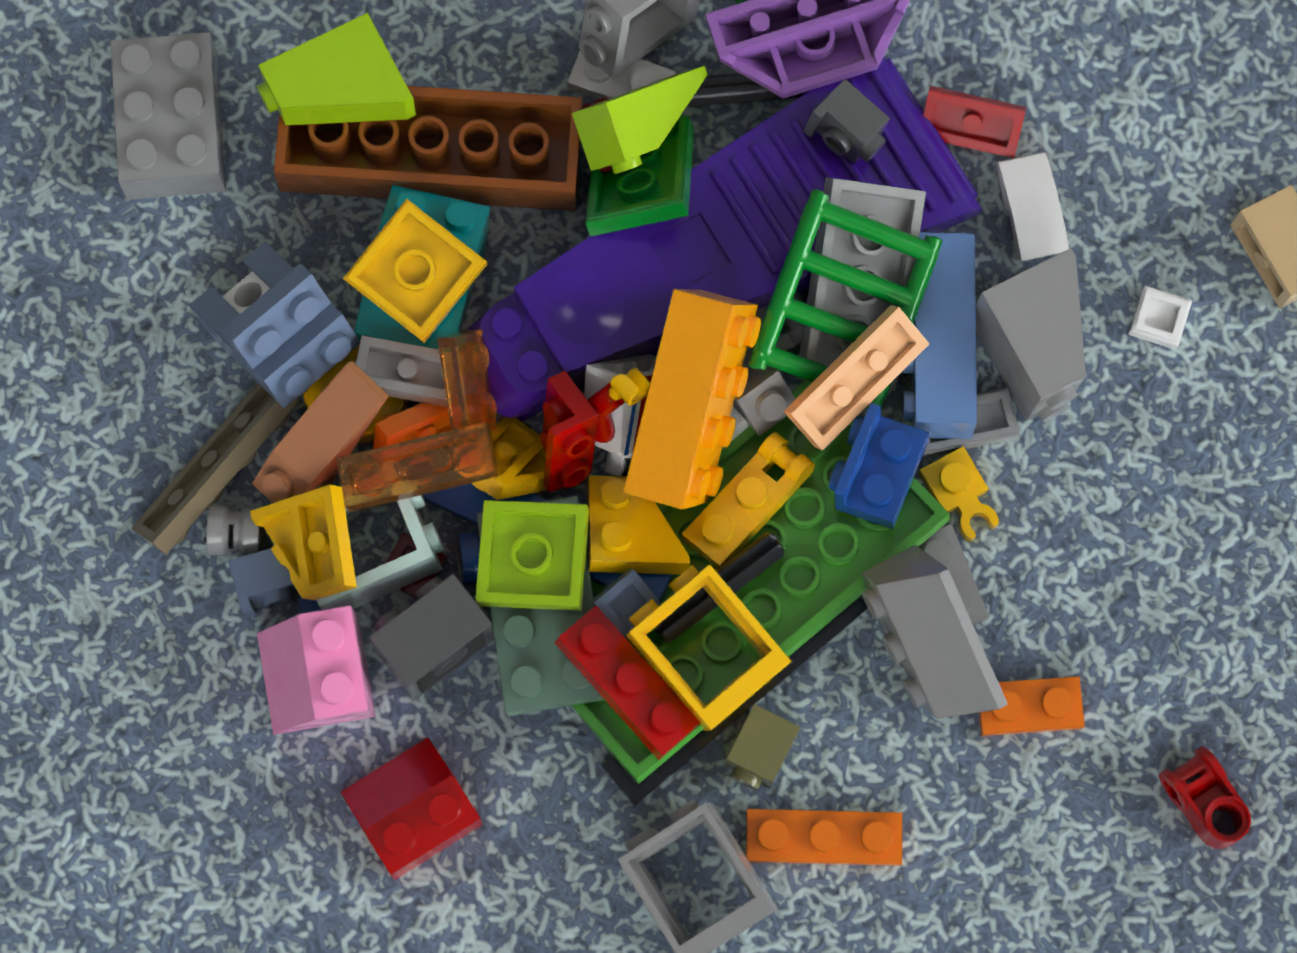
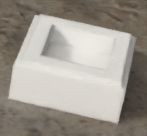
[1128,286,1192,350]

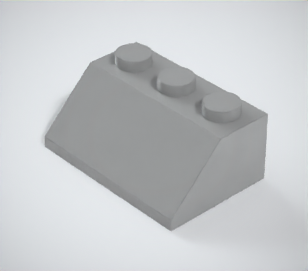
[861,545,1008,719]

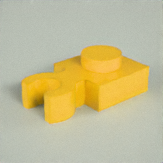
[918,446,999,542]

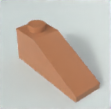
[252,361,389,503]

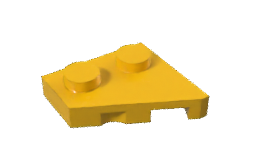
[250,484,357,600]

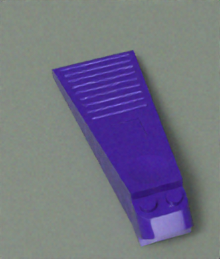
[457,57,982,422]

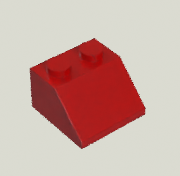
[340,737,483,880]

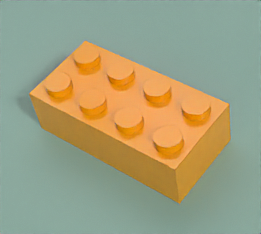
[623,289,761,509]

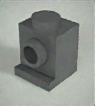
[803,79,890,164]

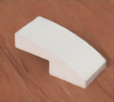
[996,152,1069,261]

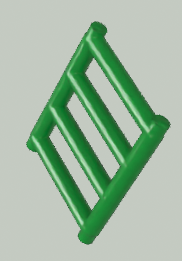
[748,189,943,410]

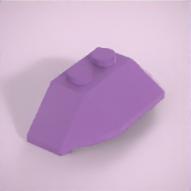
[705,0,910,98]

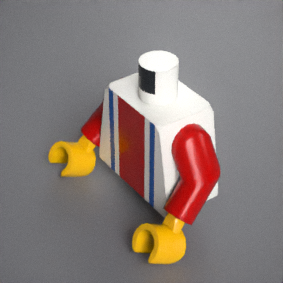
[584,354,657,477]

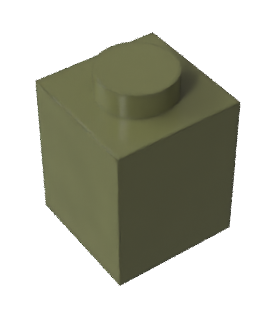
[724,704,801,790]

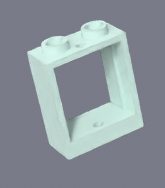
[317,466,445,610]

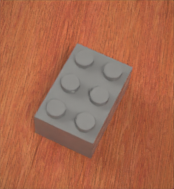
[110,32,226,200]

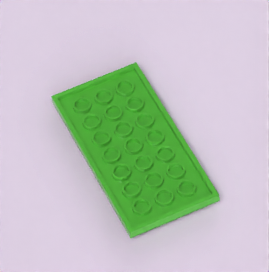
[571,381,950,784]

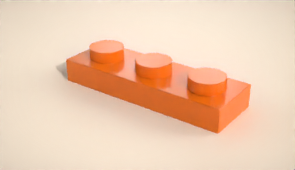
[746,809,902,866]

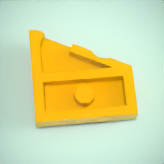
[456,417,547,500]
[587,475,690,575]

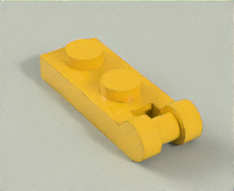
[682,432,815,568]

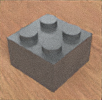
[369,574,495,701]

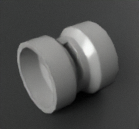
[207,505,265,556]

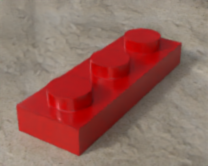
[554,605,701,760]

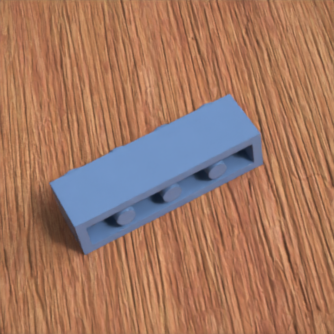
[902,232,977,439]

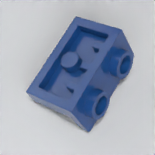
[829,403,929,530]

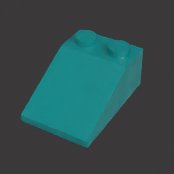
[354,185,490,352]

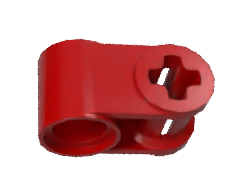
[1159,746,1251,849]

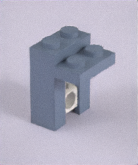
[189,241,360,409]

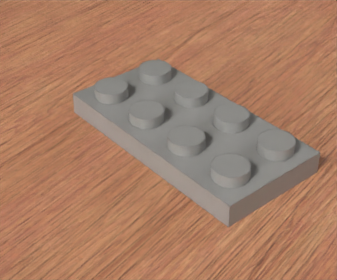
[796,177,926,391]

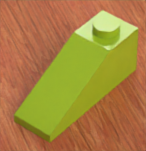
[572,65,708,174]

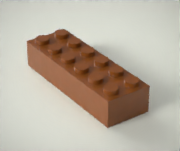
[274,86,582,211]

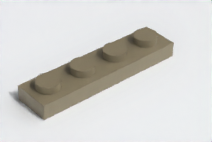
[131,383,299,555]

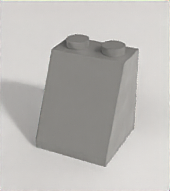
[976,248,1086,422]

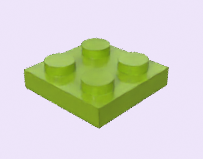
[475,500,589,611]

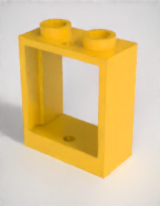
[625,564,792,731]

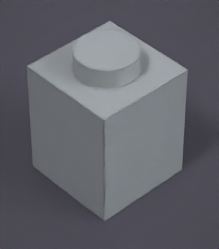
[733,347,795,436]

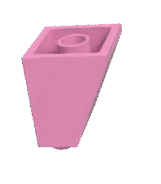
[257,605,375,735]

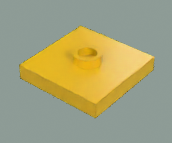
[343,199,488,343]

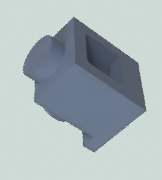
[228,548,299,618]

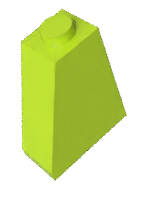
[256,12,416,125]

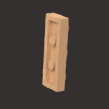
[784,305,929,450]

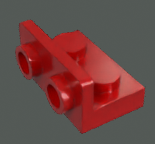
[540,371,598,493]

